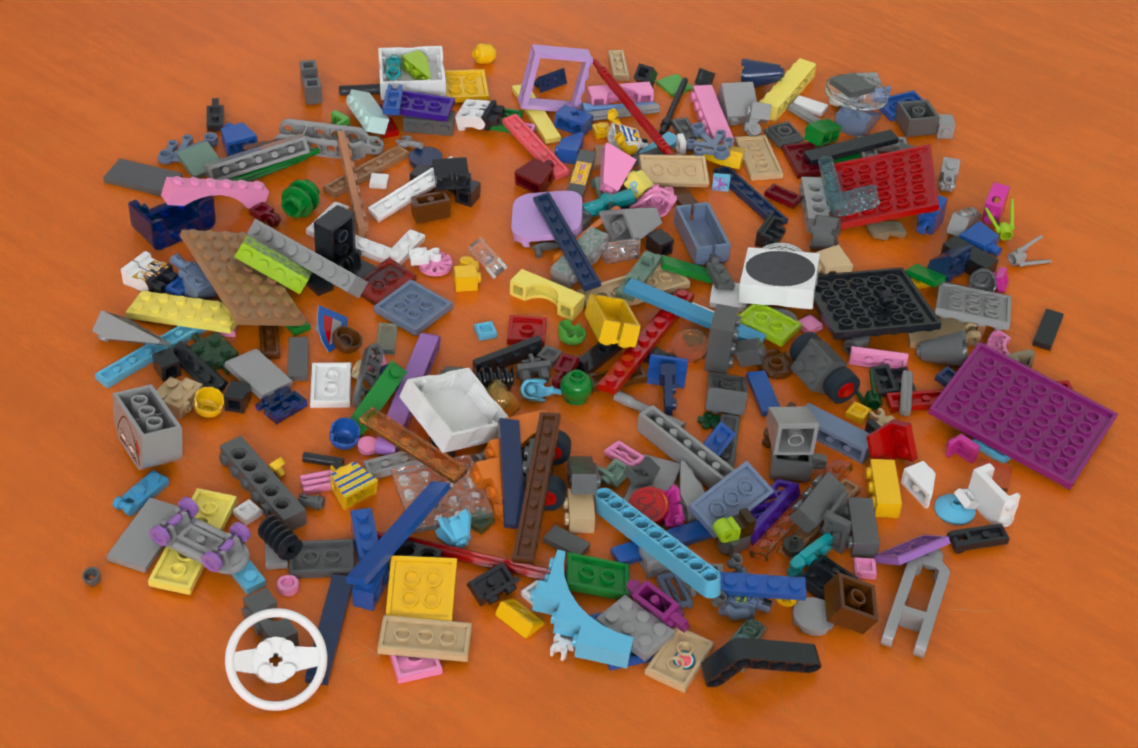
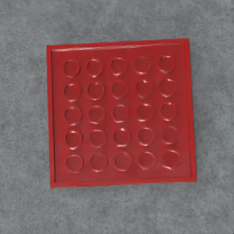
[830,144,940,230]

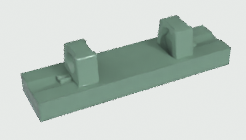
[616,250,662,302]

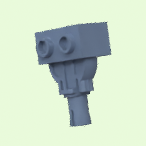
[170,253,218,300]

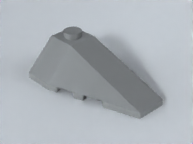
[92,310,170,346]

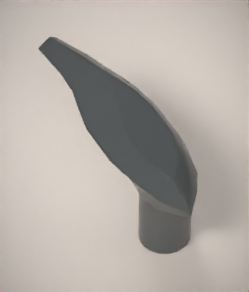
[531,242,559,258]

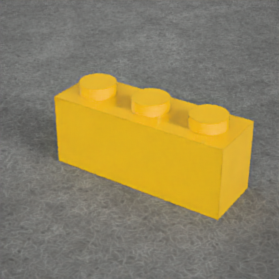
[865,459,902,518]

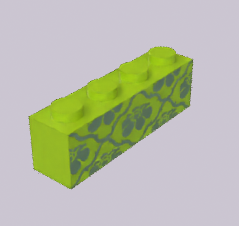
[235,235,312,294]

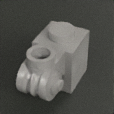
[743,101,772,136]
[938,157,960,193]

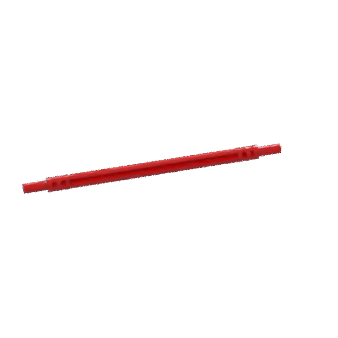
[592,59,675,155]
[376,531,565,580]

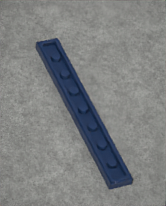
[533,192,601,292]

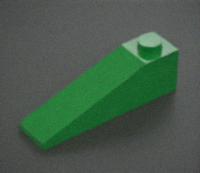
[350,360,407,437]

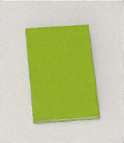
[738,304,803,346]

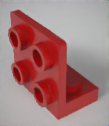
[866,419,918,462]

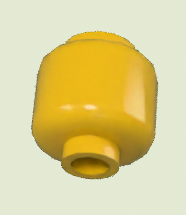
[472,43,496,64]

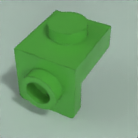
[331,110,350,136]

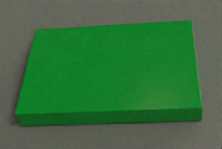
[565,552,629,600]

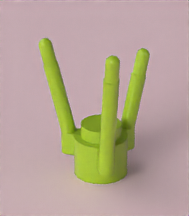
[985,199,1015,241]

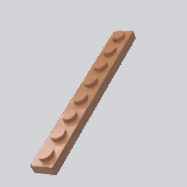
[337,131,369,238]

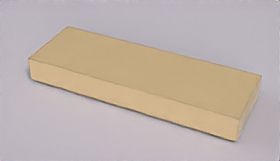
[608,50,629,81]

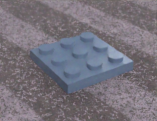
[374,280,453,336]

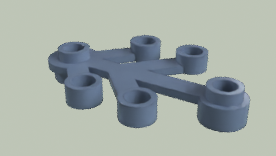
[686,122,734,160]
[157,132,218,165]

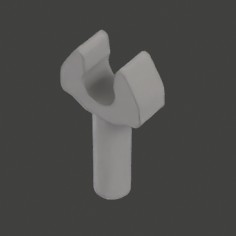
[396,135,423,149]

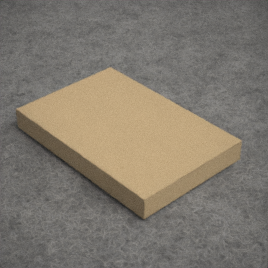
[645,627,715,693]

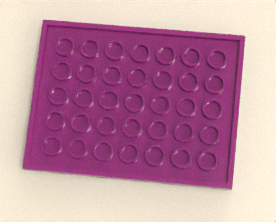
[928,342,1118,490]

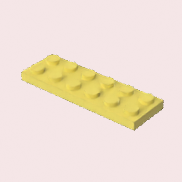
[125,291,237,334]
[148,488,237,595]

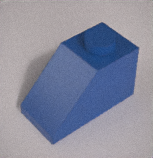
[555,132,584,165]

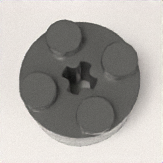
[810,215,841,250]

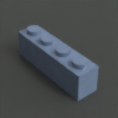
[805,403,870,464]

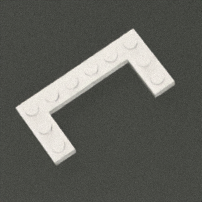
[306,202,425,267]

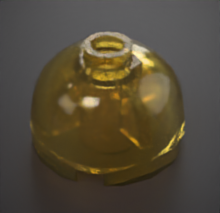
[486,379,521,417]

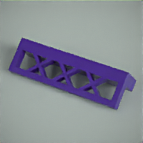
[750,479,802,547]

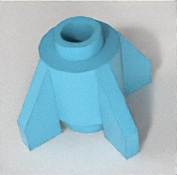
[435,509,471,548]

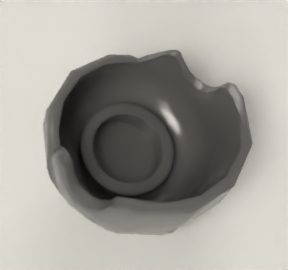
[969,268,997,292]

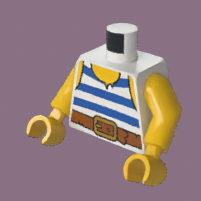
[607,108,648,156]

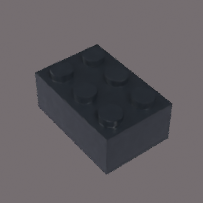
[314,205,356,264]

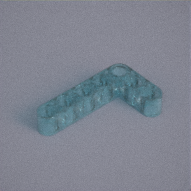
[818,155,880,217]

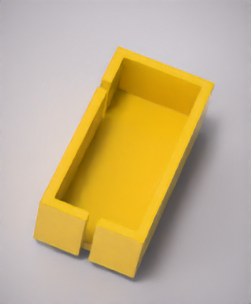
[585,294,641,348]

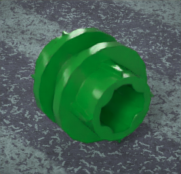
[281,179,320,219]

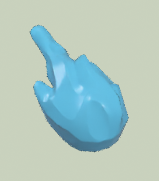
[520,378,562,402]

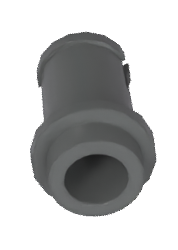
[297,493,325,511]

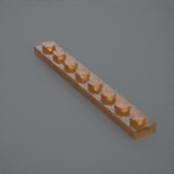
[748,459,853,561]

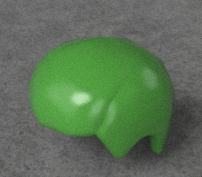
[558,319,587,345]

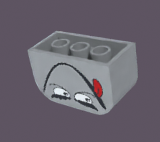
[112,384,183,470]

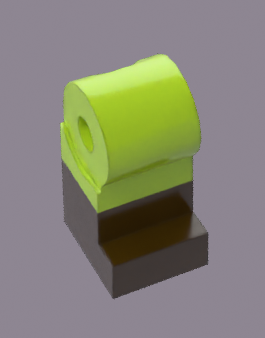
[712,507,756,543]

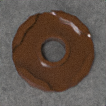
[757,349,794,380]

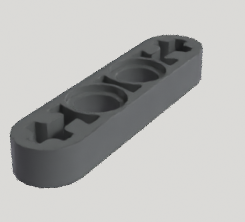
[352,343,384,409]

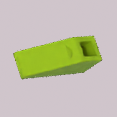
[402,50,431,80]

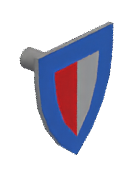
[315,305,348,353]

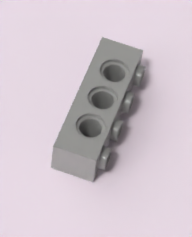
[799,177,830,232]

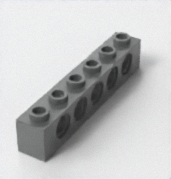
[219,436,307,531]

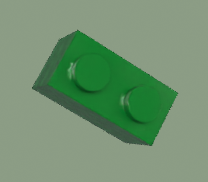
[804,118,842,147]

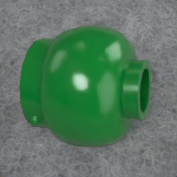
[560,370,593,405]

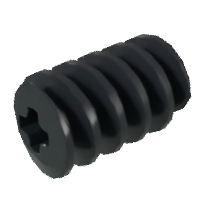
[474,366,514,391]
[258,514,303,560]

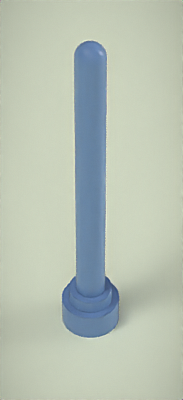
[581,102,655,112]

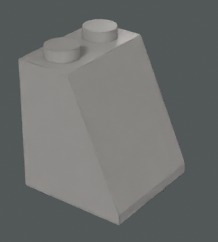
[717,82,757,126]
[599,208,662,244]
[766,407,819,455]

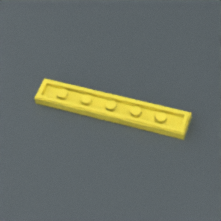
[512,84,561,144]

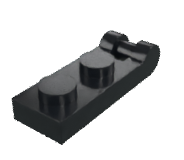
[946,523,1010,554]

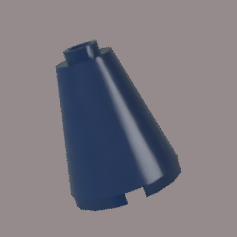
[741,59,785,88]

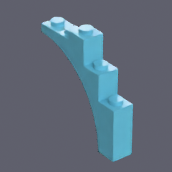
[530,550,634,669]

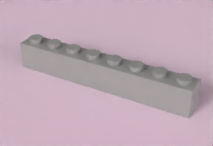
[247,219,368,298]

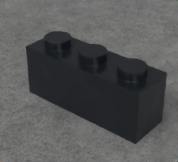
[941,235,999,275]

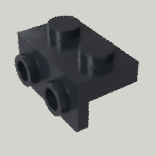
[467,562,520,607]

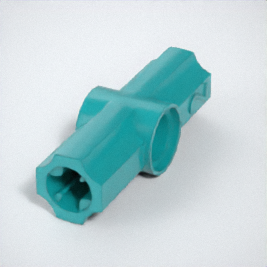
[386,54,401,80]
[583,188,636,218]

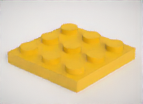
[445,69,489,103]
[386,556,457,621]

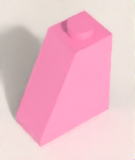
[599,143,636,194]

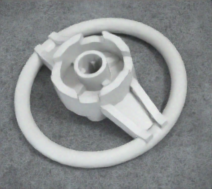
[225,608,327,711]

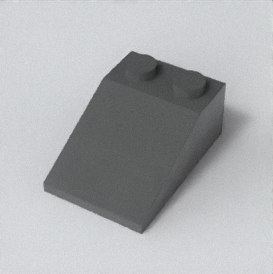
[705,371,748,416]

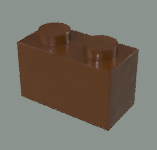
[411,190,450,223]

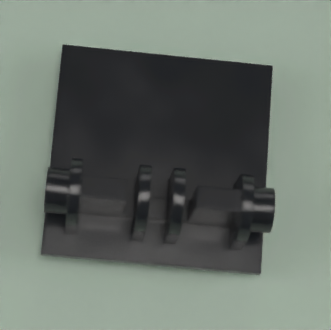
[432,157,471,191]
[336,249,380,281]

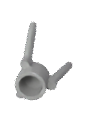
[1008,235,1052,268]

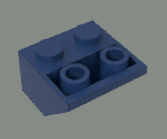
[927,244,973,282]

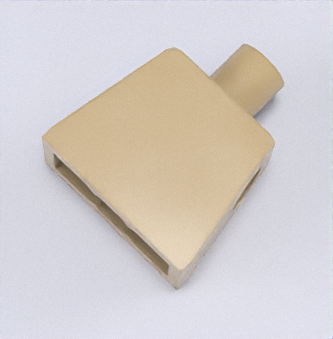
[816,245,853,275]

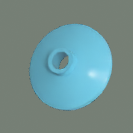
[934,494,976,525]

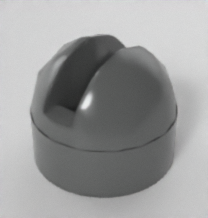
[82,567,102,586]

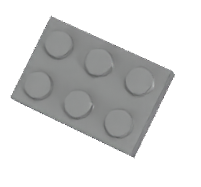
[596,595,675,661]

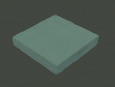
[177,141,220,178]

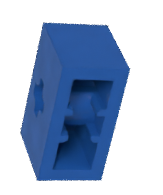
[554,105,593,136]

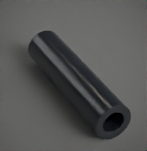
[302,452,344,466]

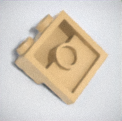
[156,377,203,419]

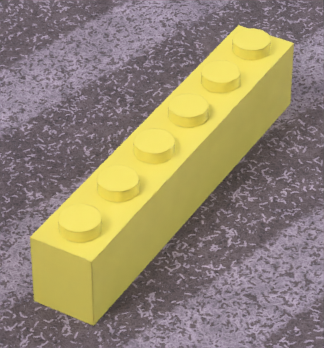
[759,58,817,122]

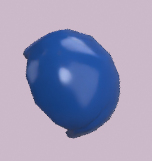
[329,418,360,450]

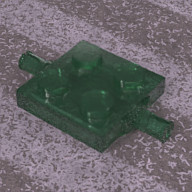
[189,332,239,375]

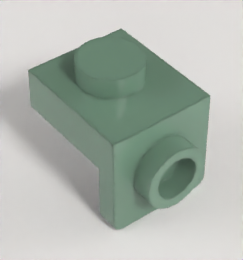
[597,458,628,488]

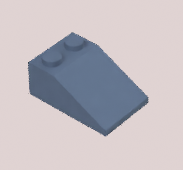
[835,104,882,137]

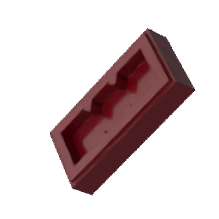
[764,183,803,209]

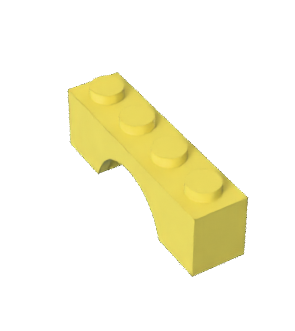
[510,269,585,321]

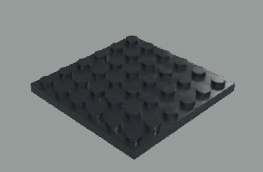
[813,267,942,340]

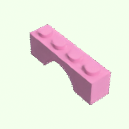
[586,82,654,105]

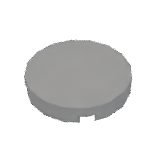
[792,597,834,636]

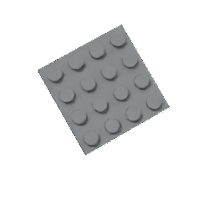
[935,282,1012,330]

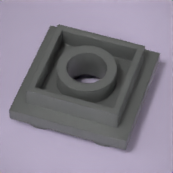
[764,121,804,148]

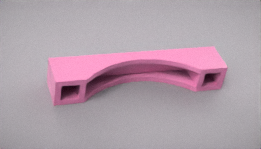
[161,176,269,209]

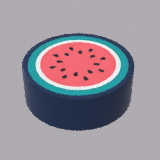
[673,650,695,670]

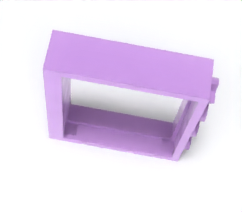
[518,44,593,112]

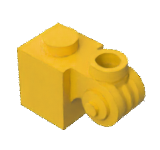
[454,256,481,292]

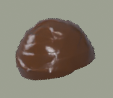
[332,326,363,354]

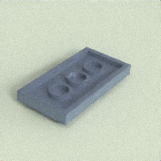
[687,461,774,539]

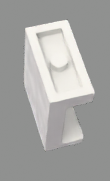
[968,463,1021,527]

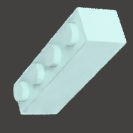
[346,89,389,135]

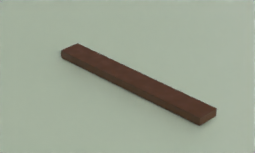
[512,412,561,565]

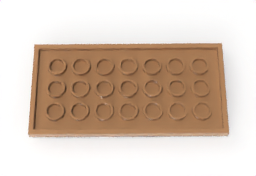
[180,229,306,326]

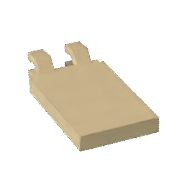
[907,318,981,348]

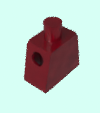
[514,159,554,193]

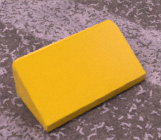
[495,598,545,638]

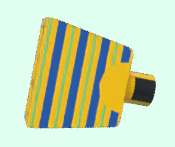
[330,461,378,510]

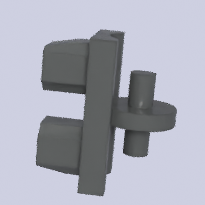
[514,353,551,384]

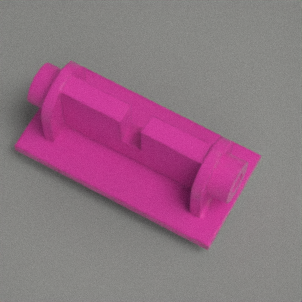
[660,485,685,528]

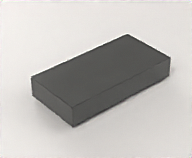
[543,525,590,555]

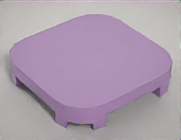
[511,191,584,247]

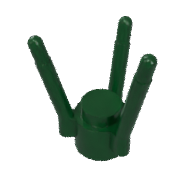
[856,369,883,410]

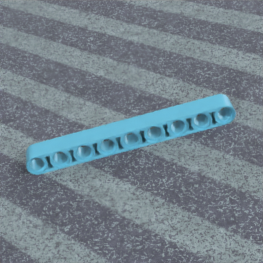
[594,488,721,598]

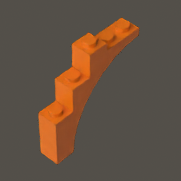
[470,409,547,523]

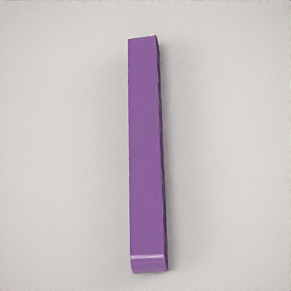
[375,333,441,455]

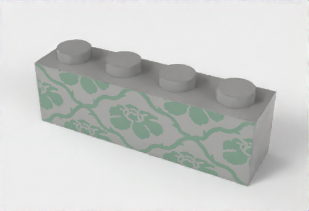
[550,227,610,288]

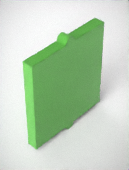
[656,74,693,97]

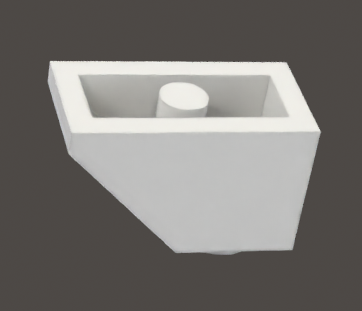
[901,461,936,509]

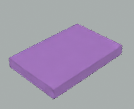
[874,534,951,565]

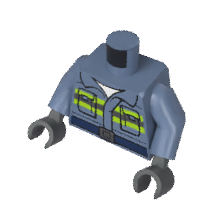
[712,553,773,620]

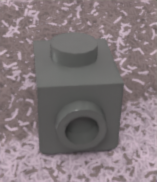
[623,456,660,486]

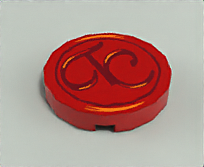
[628,487,669,525]

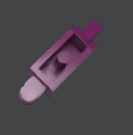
[626,579,690,633]

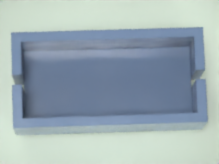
[674,202,731,265]

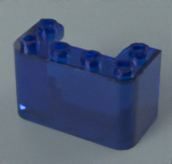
[128,177,216,250]

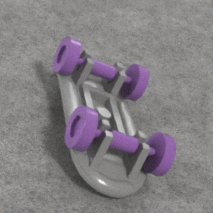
[149,497,251,574]

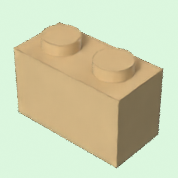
[563,489,595,533]

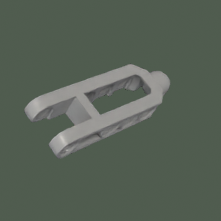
[273,119,384,161]
[881,549,950,658]

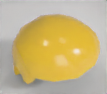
[193,387,224,418]

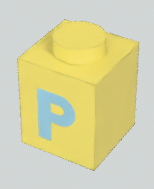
[623,170,654,199]

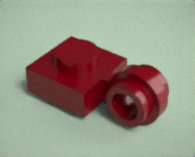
[249,202,281,227]
[552,353,580,389]

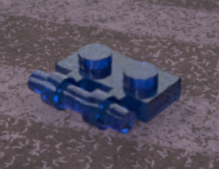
[255,386,308,425]

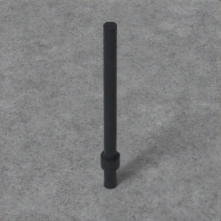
[659,77,688,136]

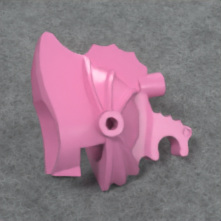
[629,184,677,217]

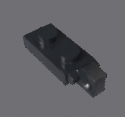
[207,98,224,131]

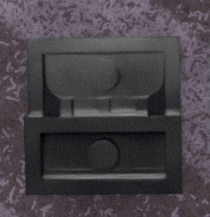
[870,364,916,397]
[798,555,858,601]

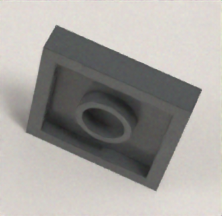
[829,73,875,98]

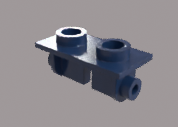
[534,68,567,93]

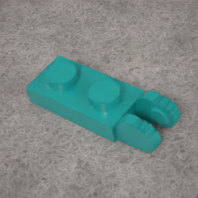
[786,533,834,577]

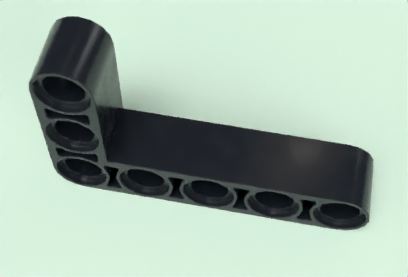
[700,638,822,687]

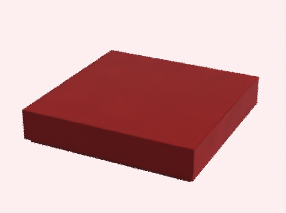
[507,315,547,347]

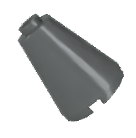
[916,331,967,368]

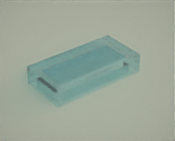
[376,323,398,355]

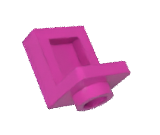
[946,433,980,464]

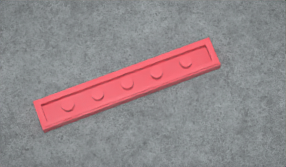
[502,114,570,180]

